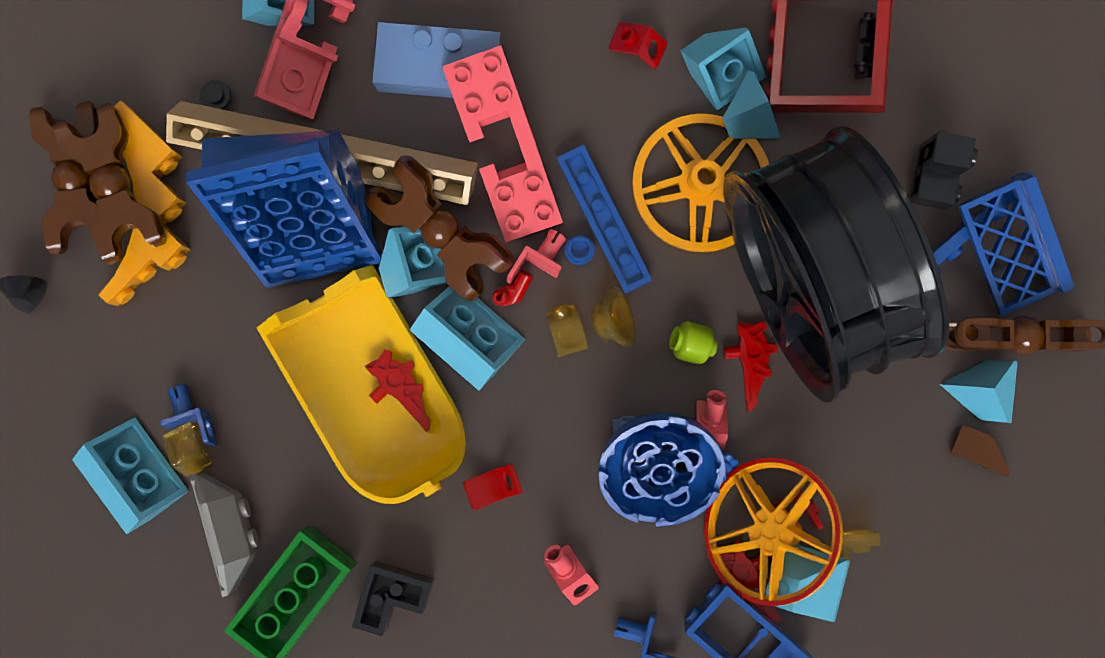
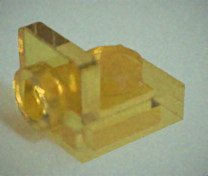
[546,305,588,357]
[162,422,212,476]
[831,529,881,567]

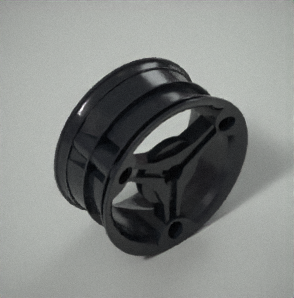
[723,126,949,403]

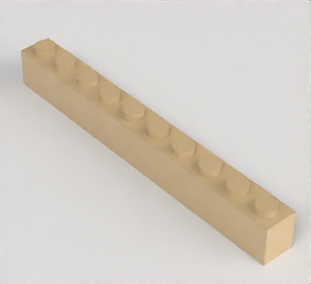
[166,101,478,205]

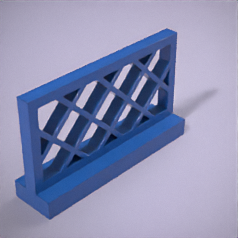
[957,172,1075,316]

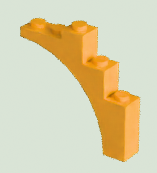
[99,100,191,306]

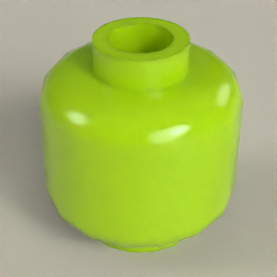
[669,321,718,365]

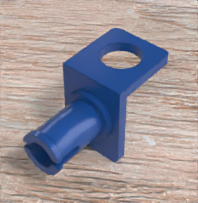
[160,384,218,447]
[614,612,676,658]

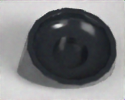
[0,275,48,314]

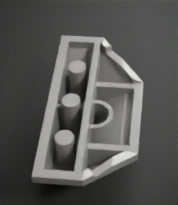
[189,472,259,597]

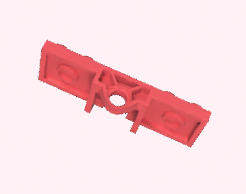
[253,0,355,120]
[442,45,563,243]

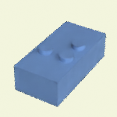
[372,22,502,98]

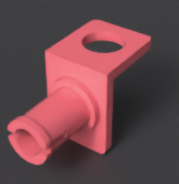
[506,229,566,284]
[696,390,728,450]
[544,545,599,605]

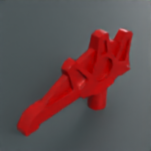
[723,321,777,411]
[365,349,431,432]
[719,539,782,622]

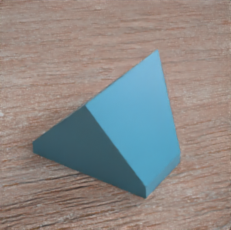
[722,71,781,139]
[940,359,1018,423]

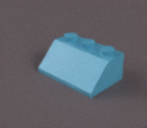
[410,286,525,391]
[72,417,189,535]

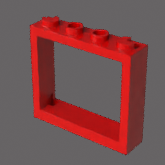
[765,0,893,113]

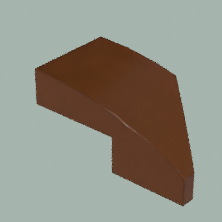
[951,425,1010,477]

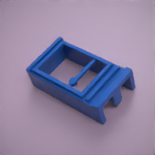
[684,581,812,658]

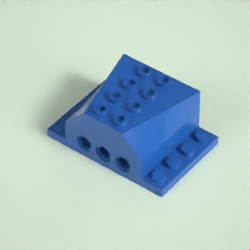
[186,130,382,288]

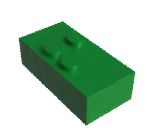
[224,525,358,658]

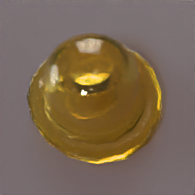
[591,286,636,346]

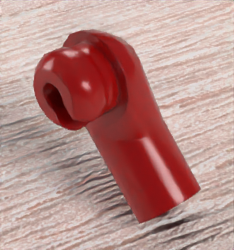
[492,270,533,306]

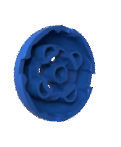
[598,412,726,526]

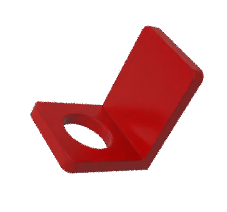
[609,22,668,69]
[463,463,523,510]
[772,491,824,530]

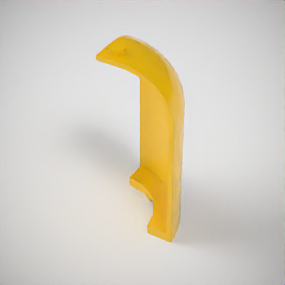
[257,265,466,504]

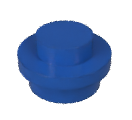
[564,235,595,265]

